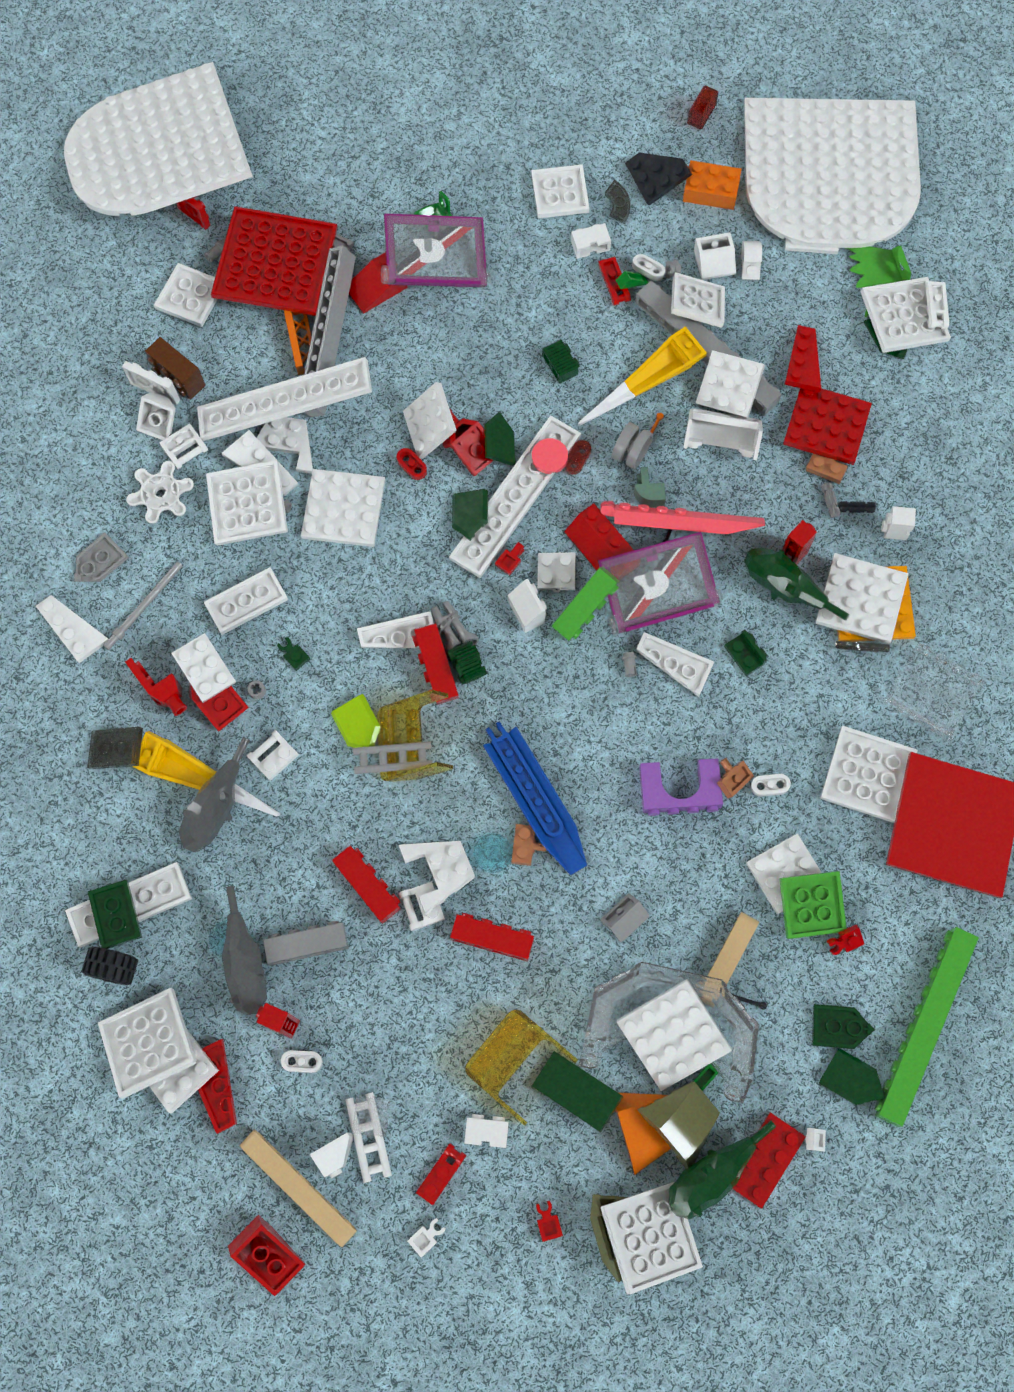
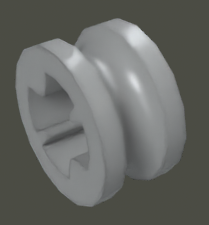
[247,681,266,699]

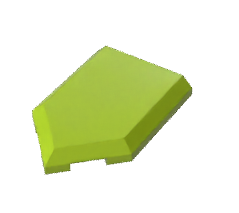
[331,694,381,748]

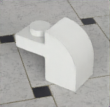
[741,241,762,280]

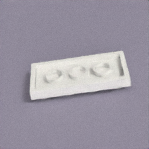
[204,567,288,635]

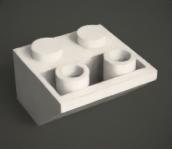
[694,232,736,280]
[508,579,547,633]

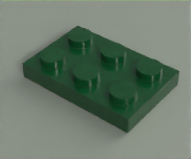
[88,880,143,949]

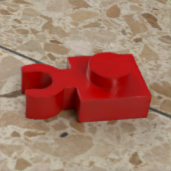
[826,925,865,955]
[536,1201,563,1242]

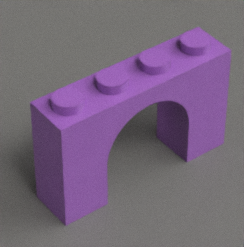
[639,758,723,816]

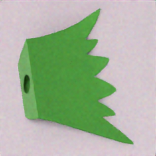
[846,246,911,317]

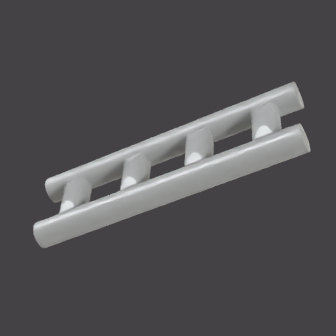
[353,741,433,774]

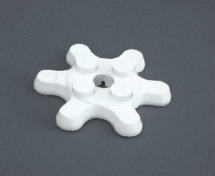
[126,461,194,524]

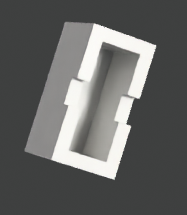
[571,223,611,259]
[881,506,916,540]
[464,1114,509,1148]

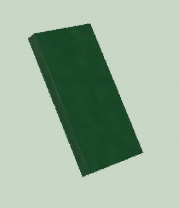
[532,1051,623,1133]

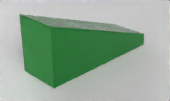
[615,271,649,289]
[694,1062,721,1091]

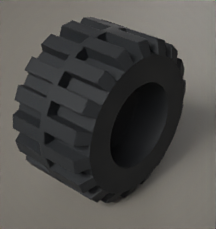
[81,947,138,985]

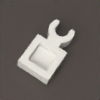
[407,1218,446,1257]

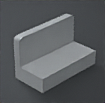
[600,893,649,942]

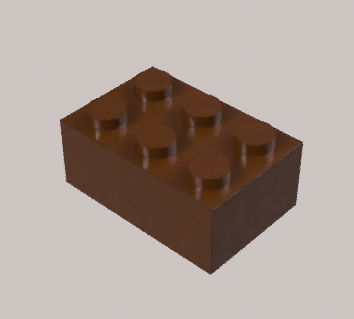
[145,337,206,400]

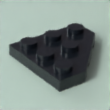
[625,152,692,205]

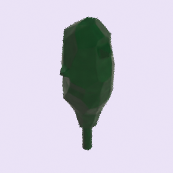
[744,548,850,621]
[669,1121,776,1219]

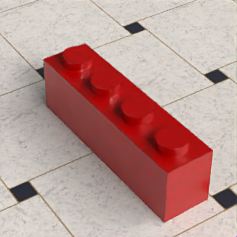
[412,623,459,705]
[332,845,401,924]
[450,913,534,962]
[256,1002,300,1039]

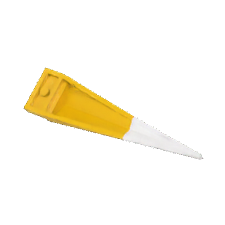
[578,326,707,426]
[132,731,280,816]

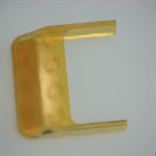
[377,690,453,782]
[465,1010,578,1126]

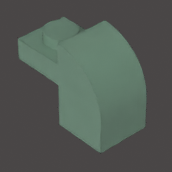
[634,467,666,508]

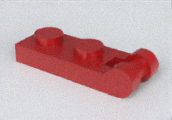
[598,256,631,306]
[416,1143,467,1205]

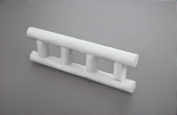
[345,1092,392,1183]

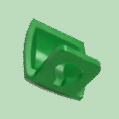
[414,191,452,228]

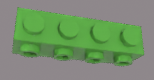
[552,566,620,641]

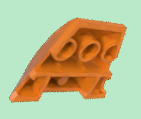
[615,1093,671,1175]

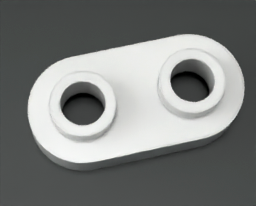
[632,254,665,281]
[751,774,791,797]
[281,1050,323,1073]

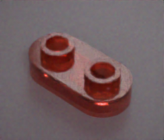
[565,440,591,475]

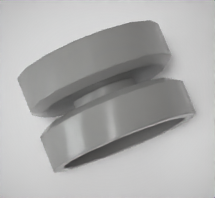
[611,422,653,470]

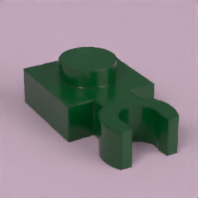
[277,637,310,671]

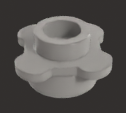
[665,260,681,279]

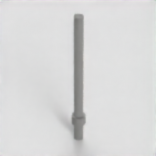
[103,562,183,650]

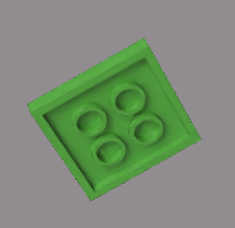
[779,871,847,939]

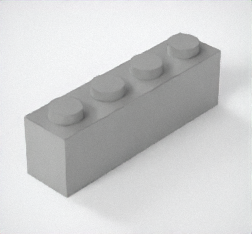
[263,921,349,966]

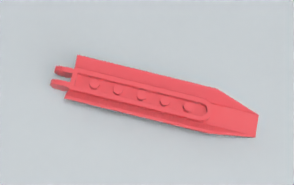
[600,500,765,534]

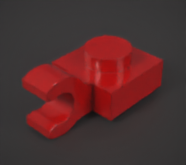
[495,542,525,576]

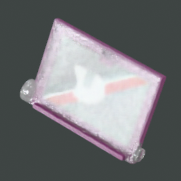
[381,213,491,287]
[598,532,723,635]

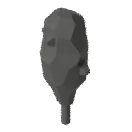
[179,737,250,852]
[221,886,267,1015]

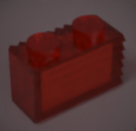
[687,85,718,130]

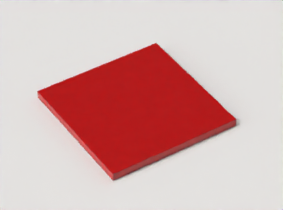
[211,206,338,316]
[886,752,1014,898]

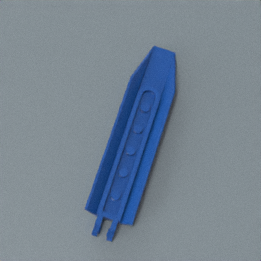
[483,721,587,875]

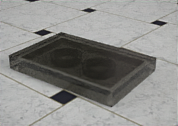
[87,726,143,769]

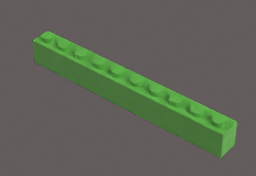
[874,927,979,1127]

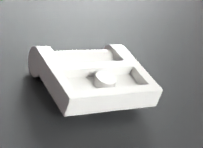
[159,424,208,470]
[246,730,299,781]
[398,881,445,931]

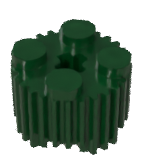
[447,641,487,685]

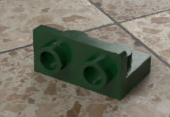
[724,629,767,676]

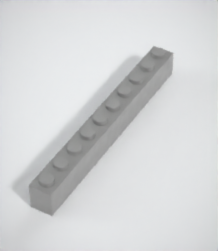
[304,246,356,417]
[635,280,782,416]

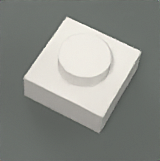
[805,1128,826,1152]

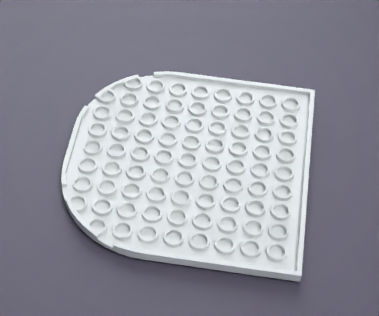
[64,62,253,216]
[744,98,921,248]

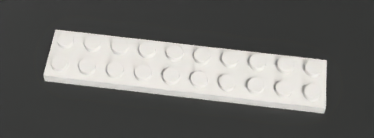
[197,357,372,441]
[449,415,581,578]

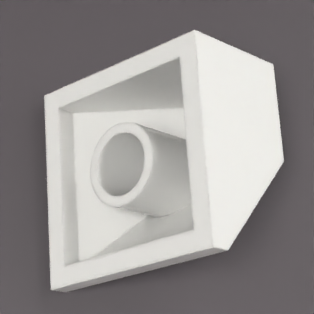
[136,392,176,440]
[310,1132,353,1179]

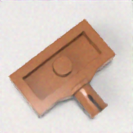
[806,454,848,484]
[717,758,754,799]
[511,824,547,866]

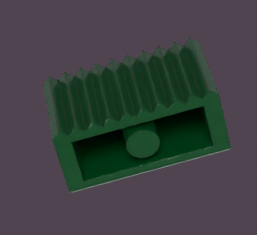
[542,339,580,384]

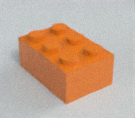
[683,160,742,210]

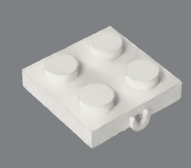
[537,552,576,593]

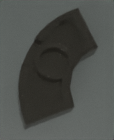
[605,180,630,224]
[835,641,890,653]

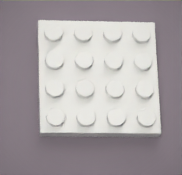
[860,277,951,353]
[206,460,288,546]
[301,469,385,547]
[815,553,909,644]
[820,726,918,823]
[617,979,732,1091]
[98,988,197,1099]
[600,1182,703,1295]

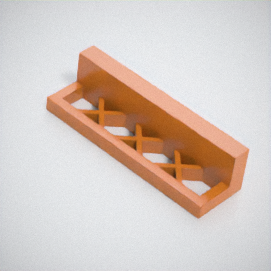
[284,310,312,375]

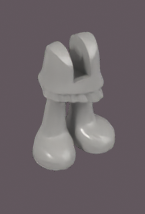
[431,601,479,657]

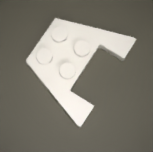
[257,417,313,474]
[399,841,475,915]

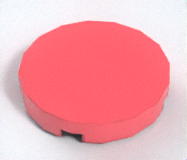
[532,438,568,474]

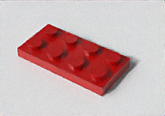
[732,1112,806,1209]

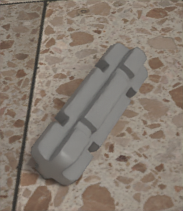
[821,482,840,518]

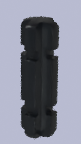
[838,501,876,513]

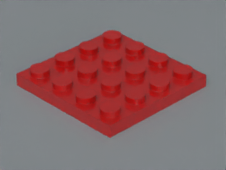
[783,388,872,465]

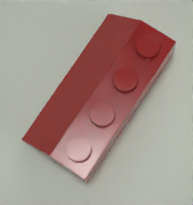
[564,503,641,580]

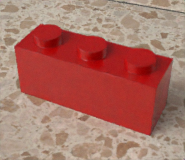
[782,520,817,564]

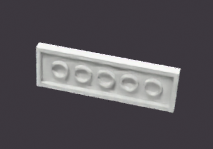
[65,862,192,948]

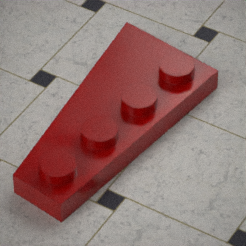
[784,325,821,392]
[198,1039,237,1134]

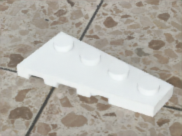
[222,430,298,496]
[36,595,108,663]
[357,611,434,648]
[636,632,714,697]

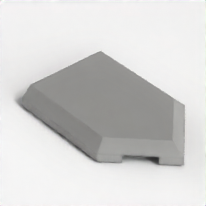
[74,532,129,582]

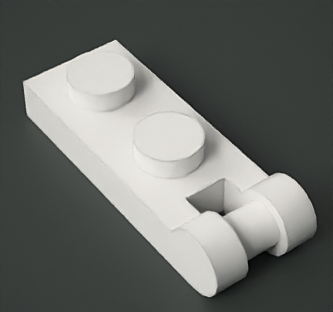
[926,281,949,329]

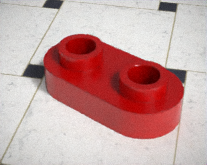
[396,448,427,480]

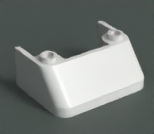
[683,409,763,460]

